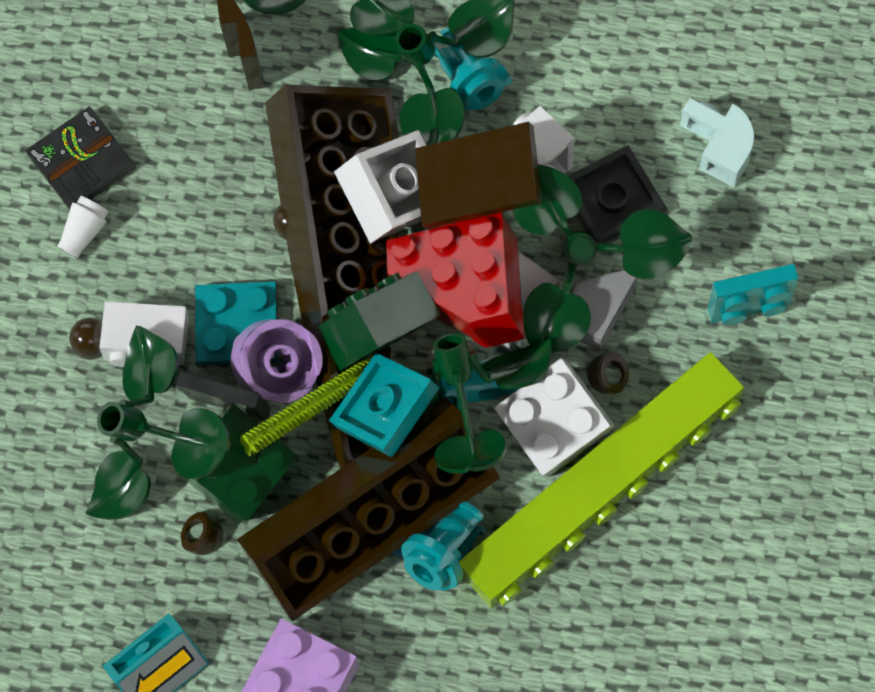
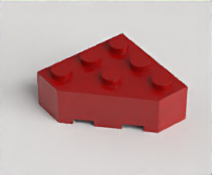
[386,212,525,348]

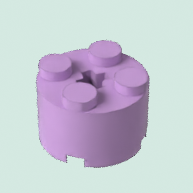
[231,319,322,403]

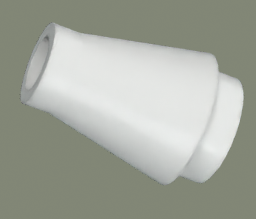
[57,196,109,258]

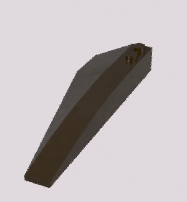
[265,85,399,469]

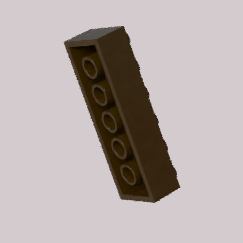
[237,397,500,622]

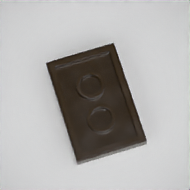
[415,121,542,229]

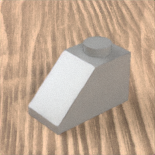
[571,270,638,352]

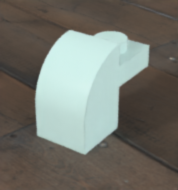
[680,98,754,187]

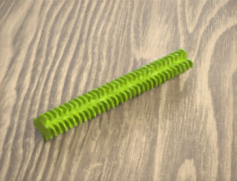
[240,355,373,456]

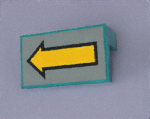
[102,613,209,692]

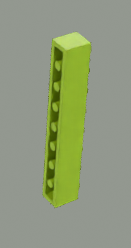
[459,351,744,609]

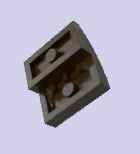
[217,0,264,90]

